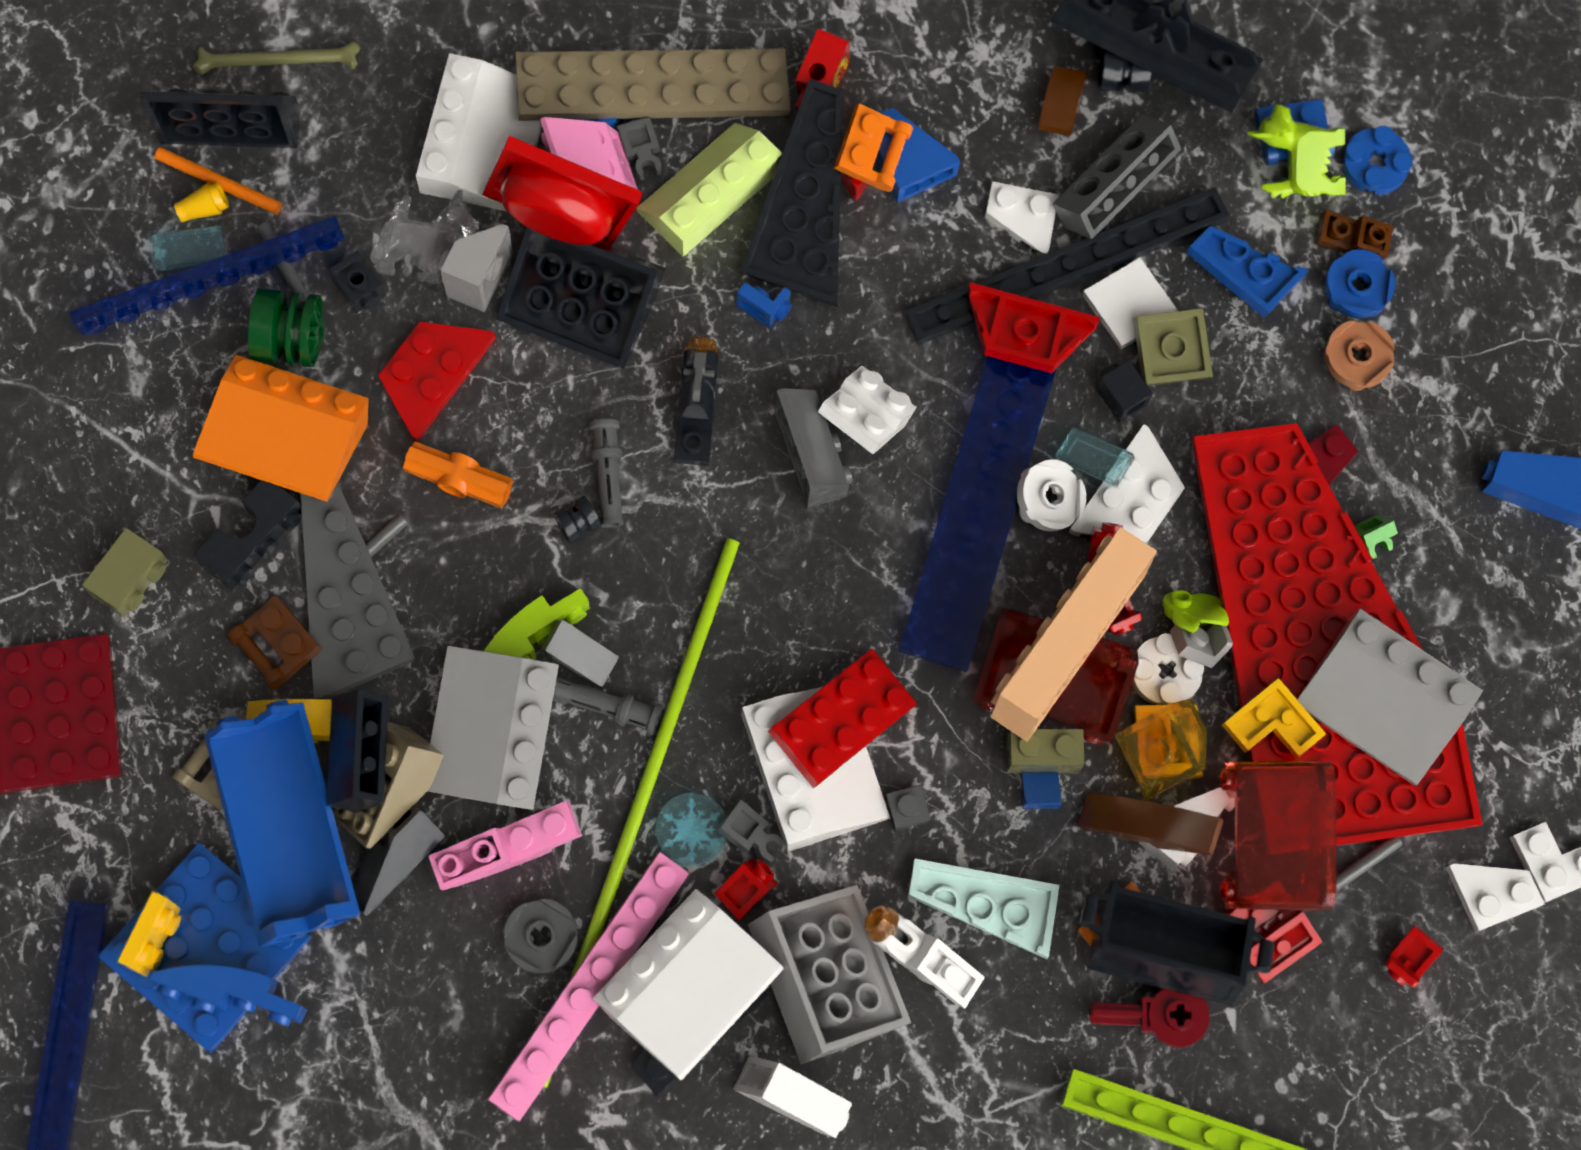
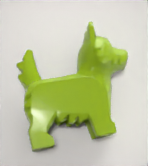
[1247,104,1346,198]

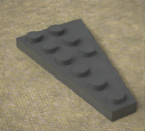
[300,483,416,700]

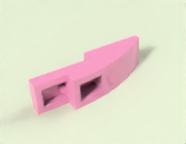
[429,801,582,891]

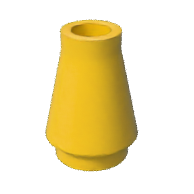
[174,182,229,223]

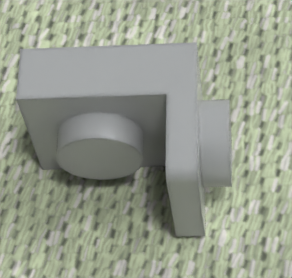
[1170,624,1233,668]

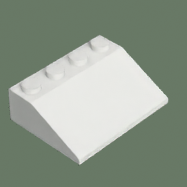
[416,53,542,211]
[742,687,890,852]
[593,889,784,1080]

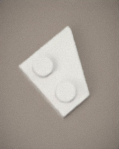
[985,181,1059,257]
[1446,864,1544,933]

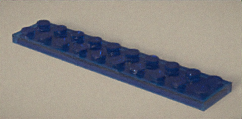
[899,356,1056,672]

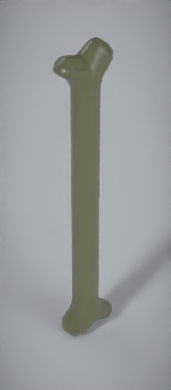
[193,41,360,75]

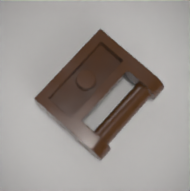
[227,594,323,690]

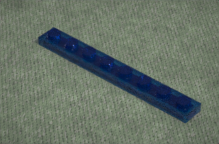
[69,216,345,335]
[27,901,109,1150]

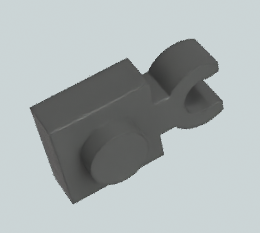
[617,117,662,181]
[716,800,785,864]

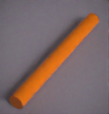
[155,147,283,215]

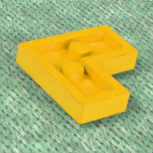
[1222,678,1326,758]

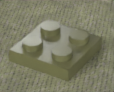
[1133,309,1213,386]

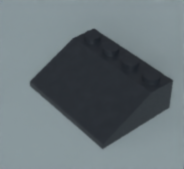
[140,89,301,148]
[496,227,666,369]

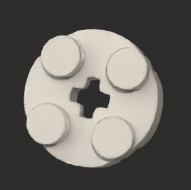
[1017,460,1086,531]
[1131,633,1204,705]

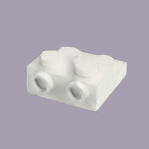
[818,366,917,454]

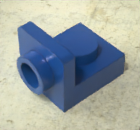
[736,282,792,329]

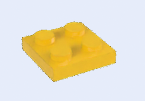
[117,891,181,977]

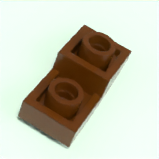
[1038,66,1087,136]
[1314,209,1393,259]

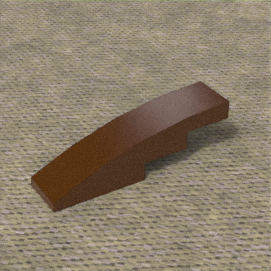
[1077,792,1224,855]

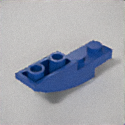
[149,965,307,1027]

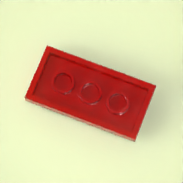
[767,648,917,789]

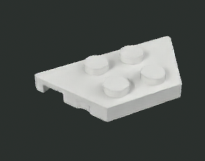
[1069,424,1185,544]

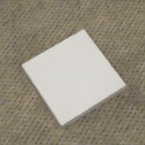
[1082,258,1178,350]

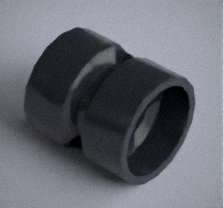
[1098,48,1151,94]

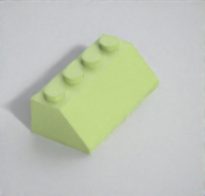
[636,123,783,257]

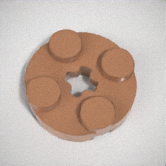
[1323,320,1395,391]

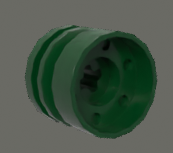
[248,288,325,367]

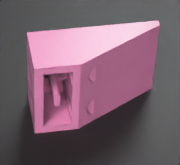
[540,117,638,190]

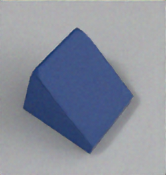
[1021,772,1061,809]

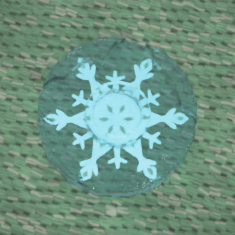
[656,793,727,866]

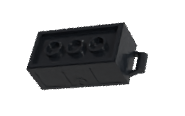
[1080,881,1275,1006]

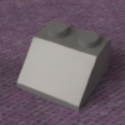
[438,224,513,312]

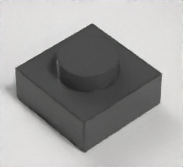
[885,785,931,831]

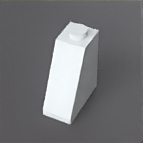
[733,1056,852,1138]

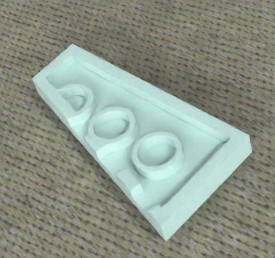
[908,859,1060,959]

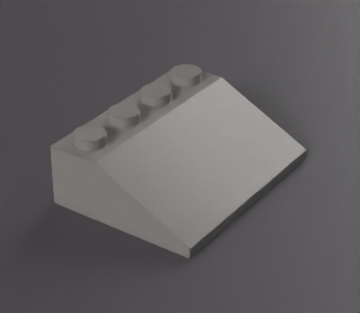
[1297,609,1484,786]
[428,646,559,810]
[748,885,911,1064]

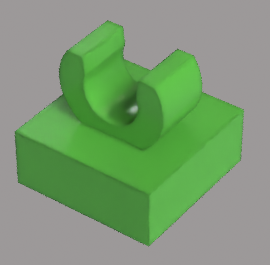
[1354,514,1398,559]

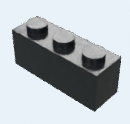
[326,689,388,812]

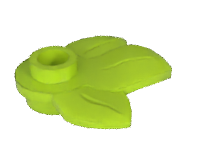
[1162,590,1229,633]

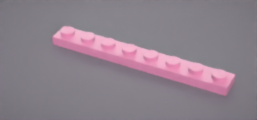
[487,852,690,1121]

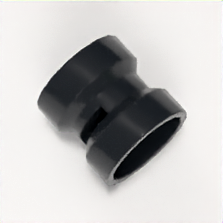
[553,496,602,544]

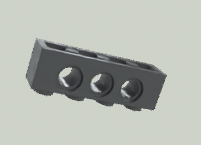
[1053,114,1181,239]

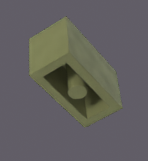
[82,528,168,618]
[1006,729,1084,774]

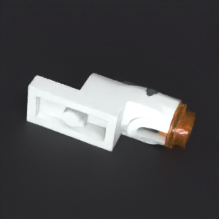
[864,906,985,1008]

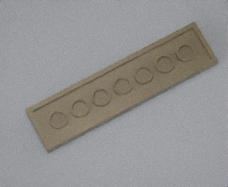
[515,49,791,121]

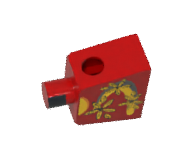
[794,28,850,111]

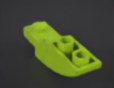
[484,588,590,660]

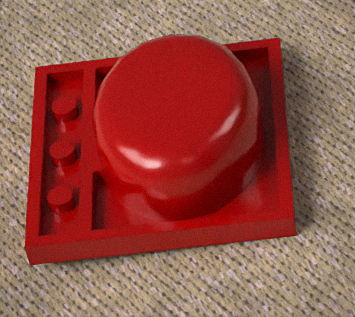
[482,136,643,247]

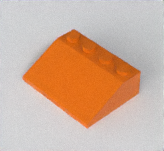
[193,355,369,502]

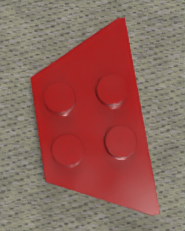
[968,282,1100,373]
[378,322,496,442]

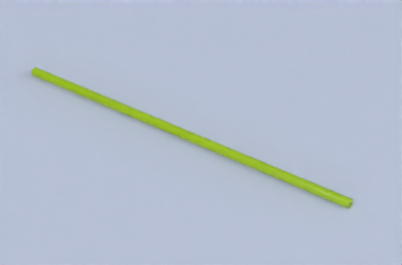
[543,538,740,1088]

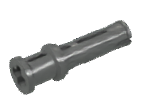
[588,419,624,528]
[553,677,663,736]

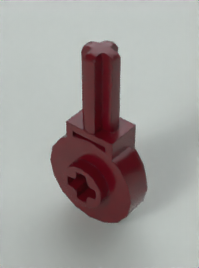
[1089,989,1210,1049]

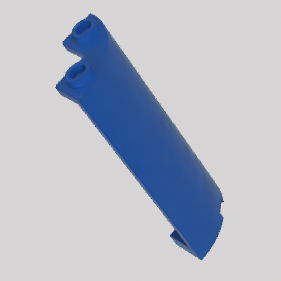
[204,700,360,947]

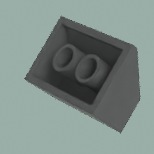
[775,388,853,509]

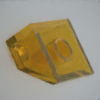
[1114,699,1207,800]

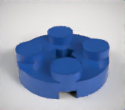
[1342,125,1413,195]
[1324,250,1396,318]

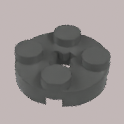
[504,899,578,975]

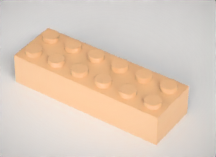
[991,527,1157,742]

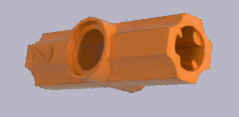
[403,441,514,509]

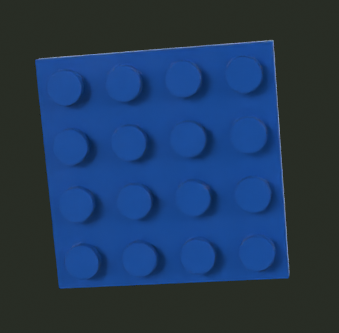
[98,843,312,1053]

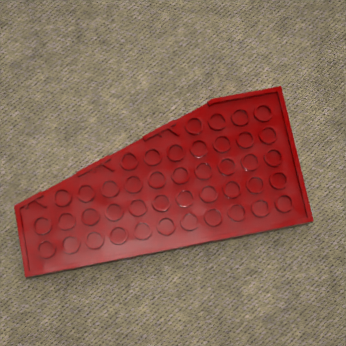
[1191,423,1483,856]

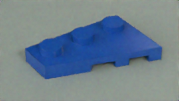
[1186,226,1309,318]

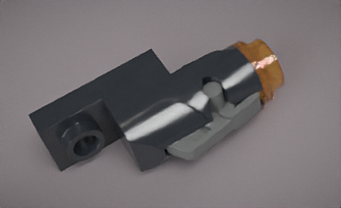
[674,337,719,466]

